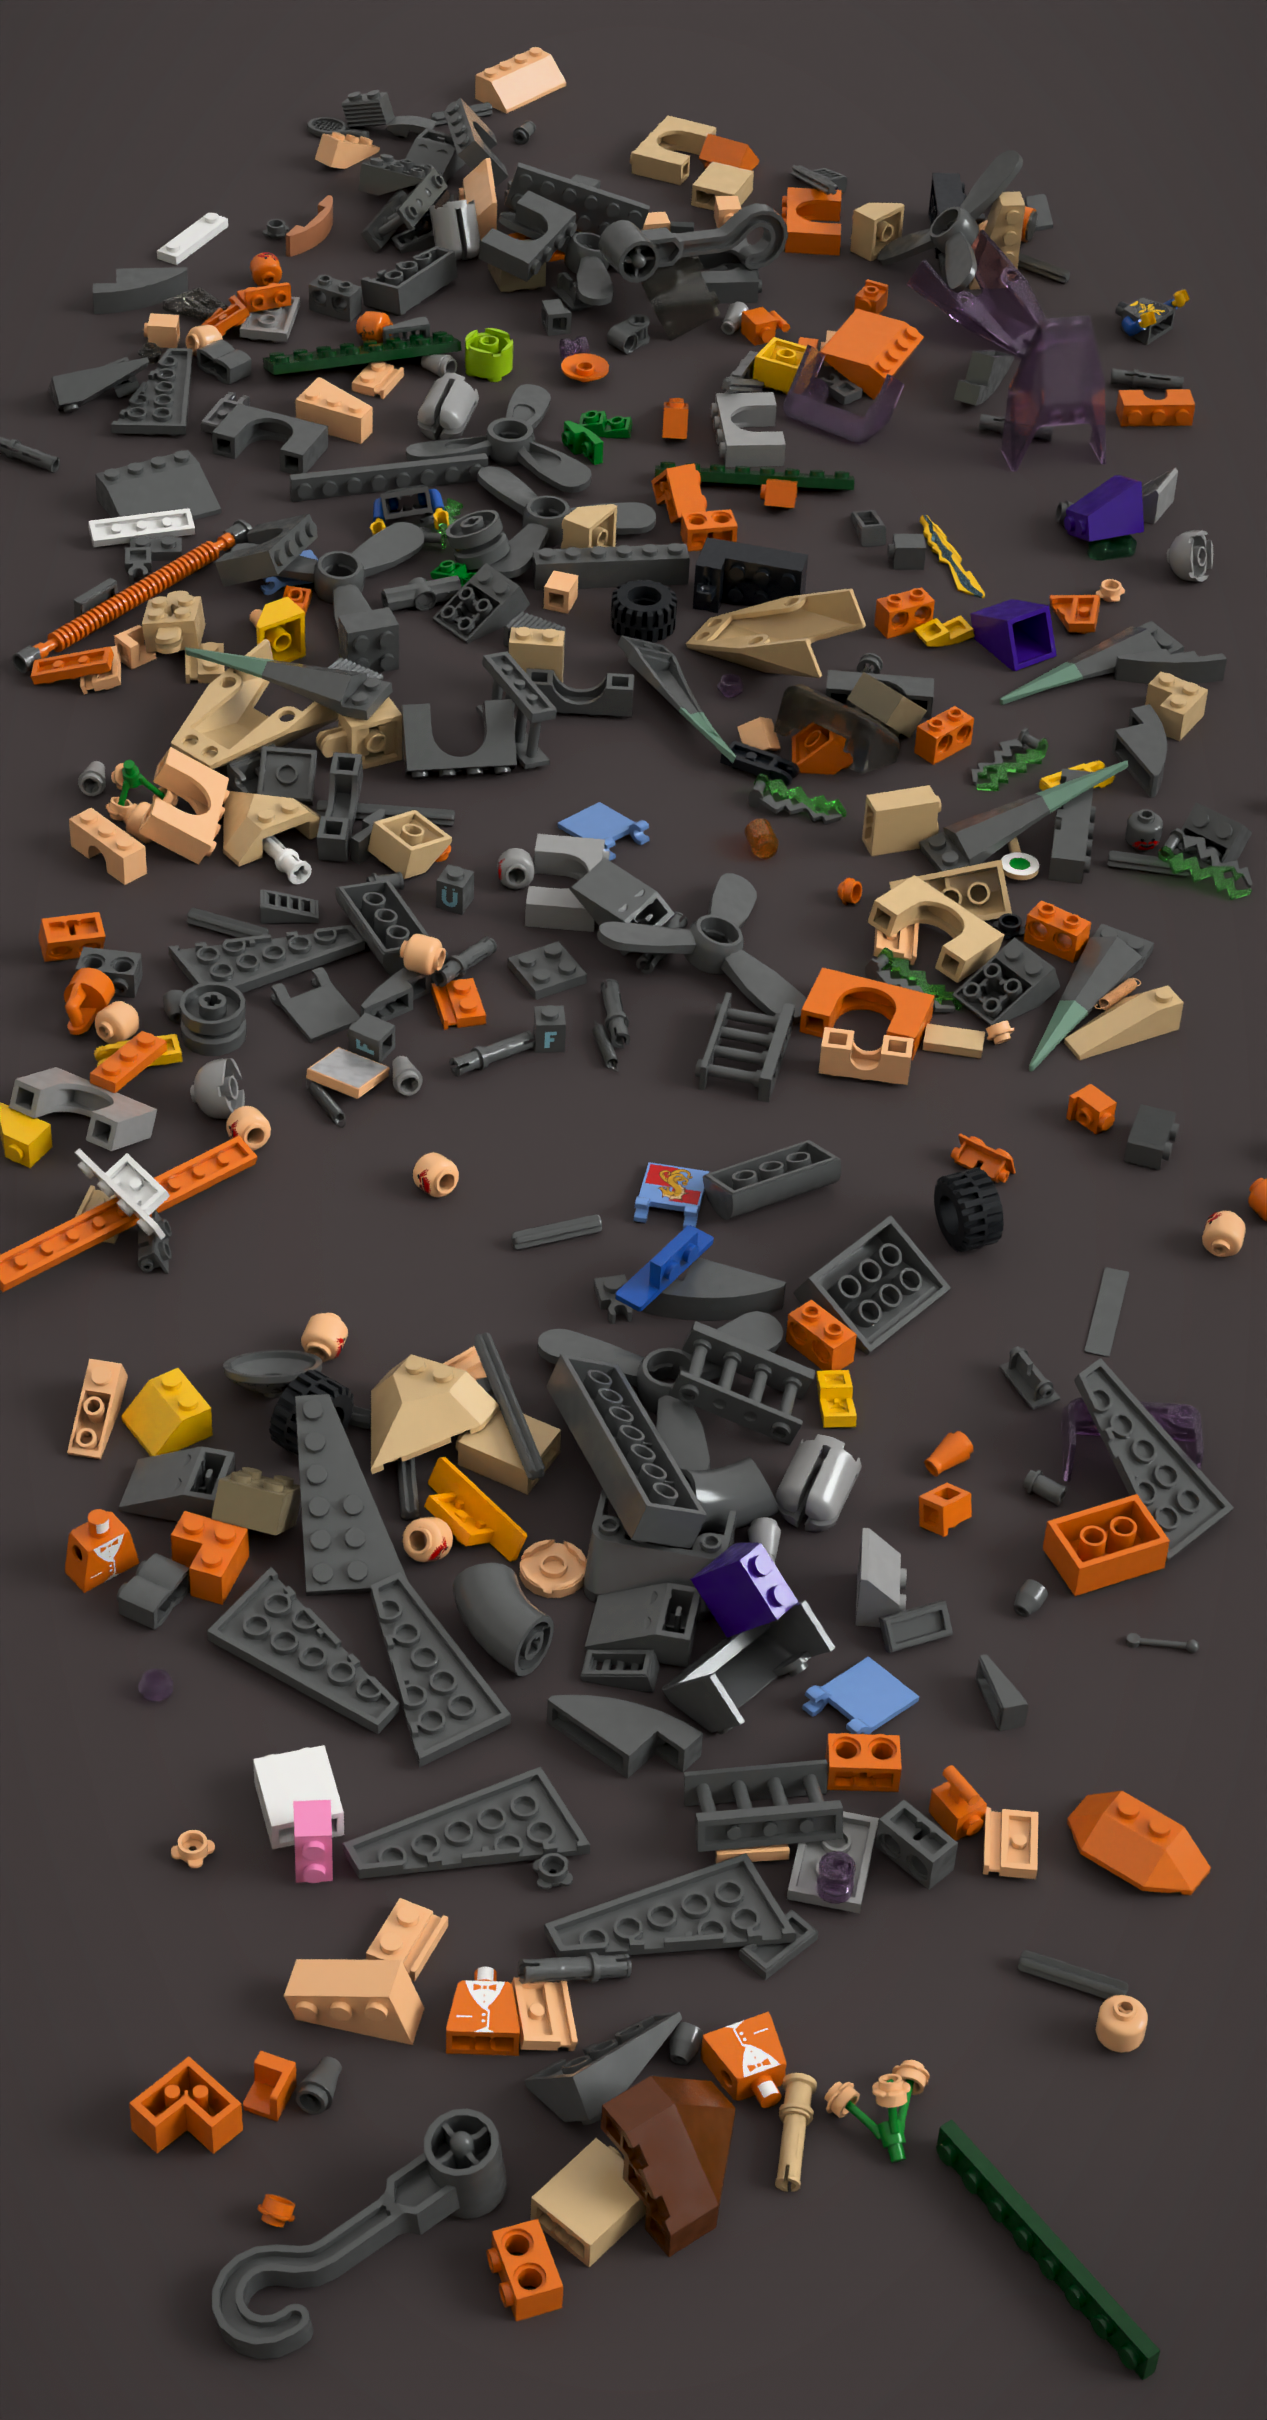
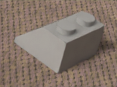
[855,1528,907,1627]

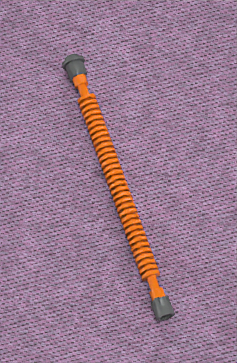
[12,519,253,673]

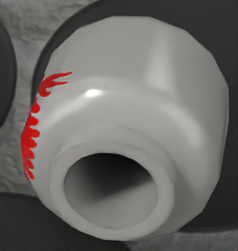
[497,848,535,890]

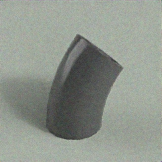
[680,1456,779,1534]
[452,1563,554,1677]

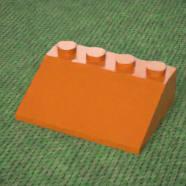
[817,309,924,400]

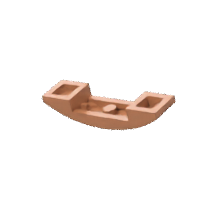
[286,195,333,257]

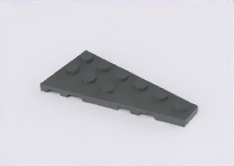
[111,348,193,436]
[168,925,365,993]
[1074,1358,1234,1564]
[295,1394,408,1596]
[207,1567,399,1734]
[370,1572,511,1768]
[343,1766,591,1879]
[544,1853,796,1957]

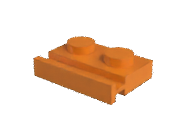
[431,978,486,1030]

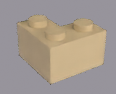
[1145,671,1208,741]

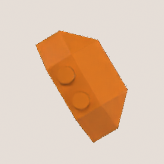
[1067,1791,1211,1895]

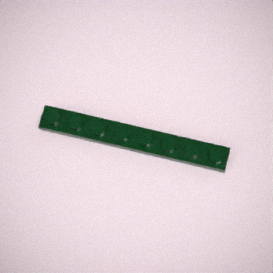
[655,462,855,490]
[936,2119,1160,2380]

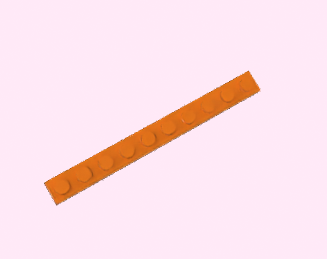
[0,1136,258,1292]

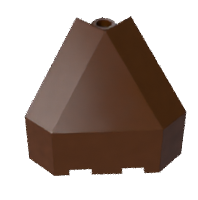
[601,2076,736,2257]

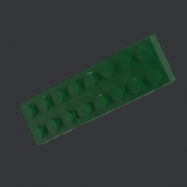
[263,331,461,375]

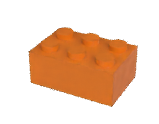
[1043,1494,1170,1596]

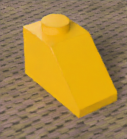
[0,1102,53,1168]

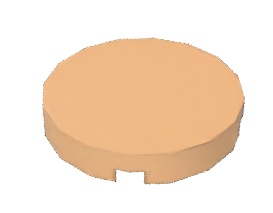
[520,1540,587,1598]

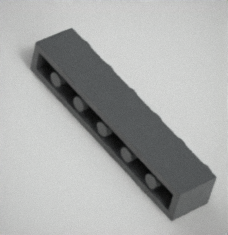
[532,543,690,591]

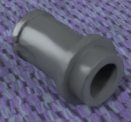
[513,121,536,144]
[366,872,404,890]
[1023,1470,1068,1506]

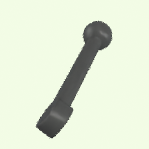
[1126,1633,1199,1653]

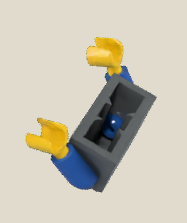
[1115,289,1189,345]
[370,485,450,535]

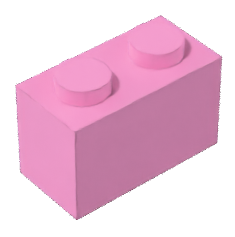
[293,1800,333,1883]

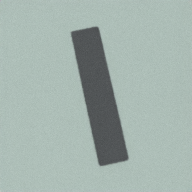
[1085,1267,1129,1357]

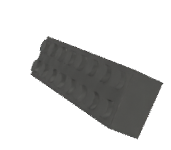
[546,1354,707,1549]

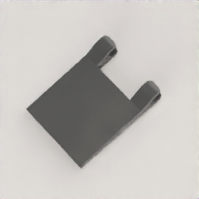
[271,967,360,1043]

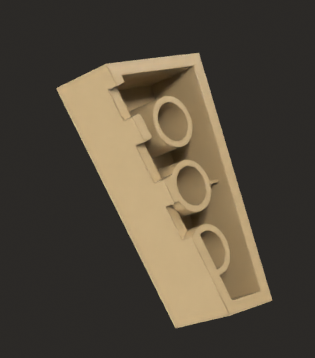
[969,191,1025,290]

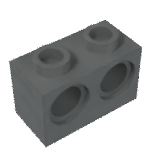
[309,275,362,322]
[75,947,143,998]
[875,1800,958,1890]

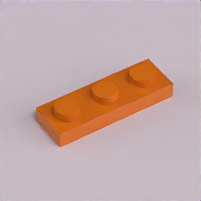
[30,646,114,685]
[90,1031,167,1093]

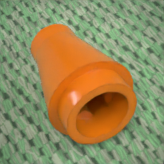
[924,1431,974,1476]

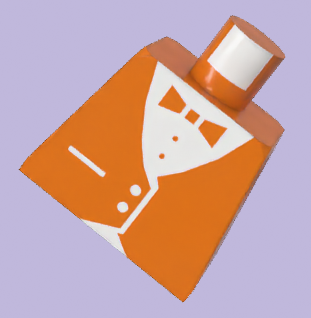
[65,1509,139,1593]
[446,1967,520,2056]
[701,2011,786,2108]

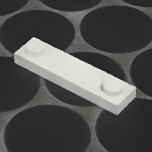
[157,212,228,265]
[88,508,195,547]

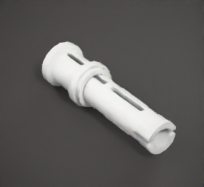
[262,835,312,885]

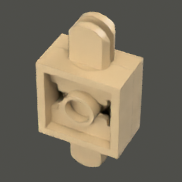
[142,591,206,654]
[315,697,402,769]

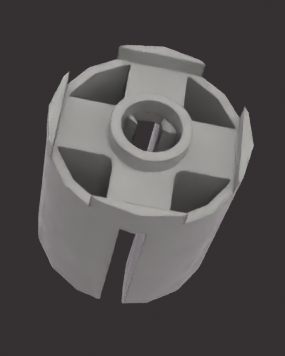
[429,200,480,260]
[417,373,479,441]
[775,1434,862,1532]

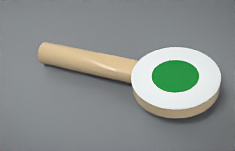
[1001,837,1039,880]

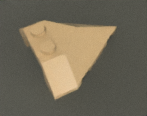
[223,791,321,867]
[371,1354,500,1474]

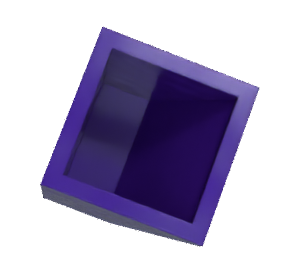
[1064,475,1144,542]
[970,599,1057,671]
[690,1543,798,1638]

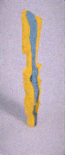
[919,515,985,598]

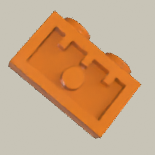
[237,282,291,313]

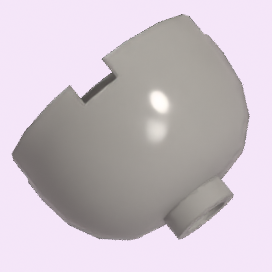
[1167,530,1214,582]
[190,1058,245,1119]

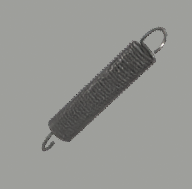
[592,1020,618,1072]
[306,1079,346,1128]

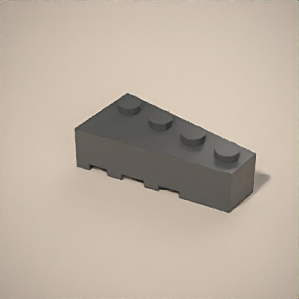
[361,246,458,315]
[1048,768,1096,884]

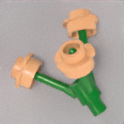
[106,760,178,821]
[824,2060,930,2163]

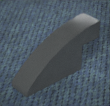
[93,267,188,314]
[954,350,1014,406]
[1112,704,1167,798]
[643,1257,786,1321]
[547,1695,703,1779]

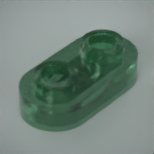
[1087,535,1137,561]

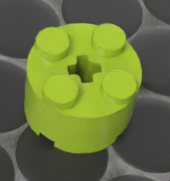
[465,328,513,382]

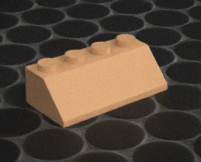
[475,47,566,114]
[459,158,497,241]

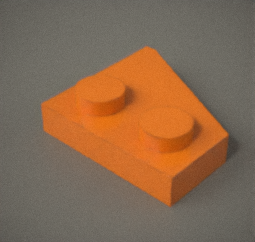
[200,295,250,336]
[1050,595,1100,634]

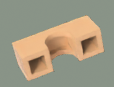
[69,808,147,885]
[819,1027,914,1085]

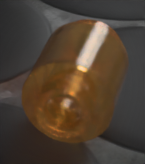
[744,819,779,859]

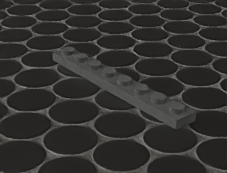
[289,453,488,502]

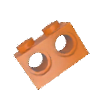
[680,509,738,551]
[874,587,935,639]
[914,706,974,765]
[1023,900,1091,963]
[38,912,106,962]
[786,1299,857,1371]
[825,1733,902,1792]
[486,2219,563,2321]

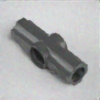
[381,575,462,612]

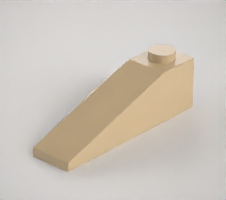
[889,860,1012,921]
[1064,985,1184,1060]

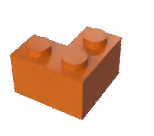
[651,463,707,524]
[171,1511,249,1605]
[129,2056,243,2154]

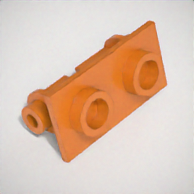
[951,1133,1016,1183]

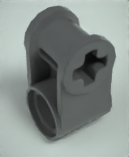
[607,314,650,354]

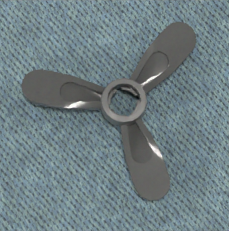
[877,150,1023,293]
[498,212,614,306]
[406,384,592,493]
[477,466,656,578]
[231,522,424,635]
[597,873,806,1024]
[537,1311,783,1470]

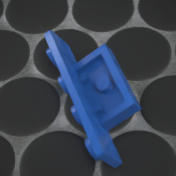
[615,1225,714,1311]

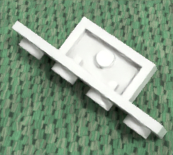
[74,1148,170,1240]

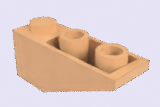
[315,132,380,169]
[67,1358,128,1460]

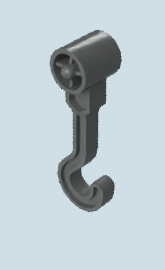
[599,203,788,283]
[212,2108,507,2359]

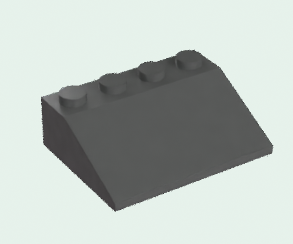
[95,450,221,520]
[793,1215,951,1355]

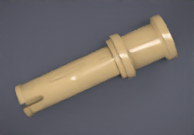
[775,2073,817,2192]

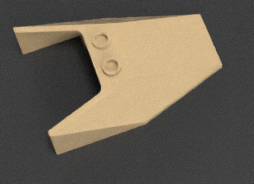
[686,588,866,678]
[171,639,339,769]

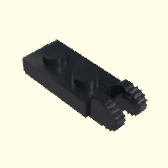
[720,741,800,787]

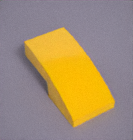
[914,615,974,647]
[816,1370,857,1428]

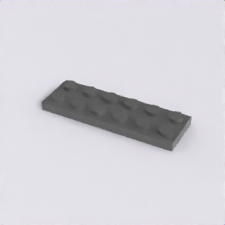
[504,162,650,236]

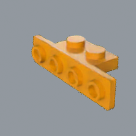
[424,1457,527,1562]

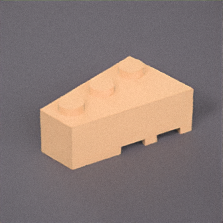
[295,377,373,444]
[284,1959,424,2045]

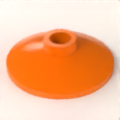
[561,353,609,382]

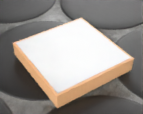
[306,1047,390,1099]

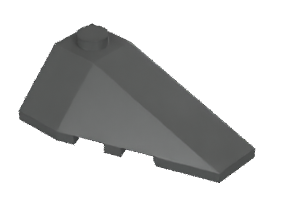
[48,357,149,413]
[524,2012,682,2125]

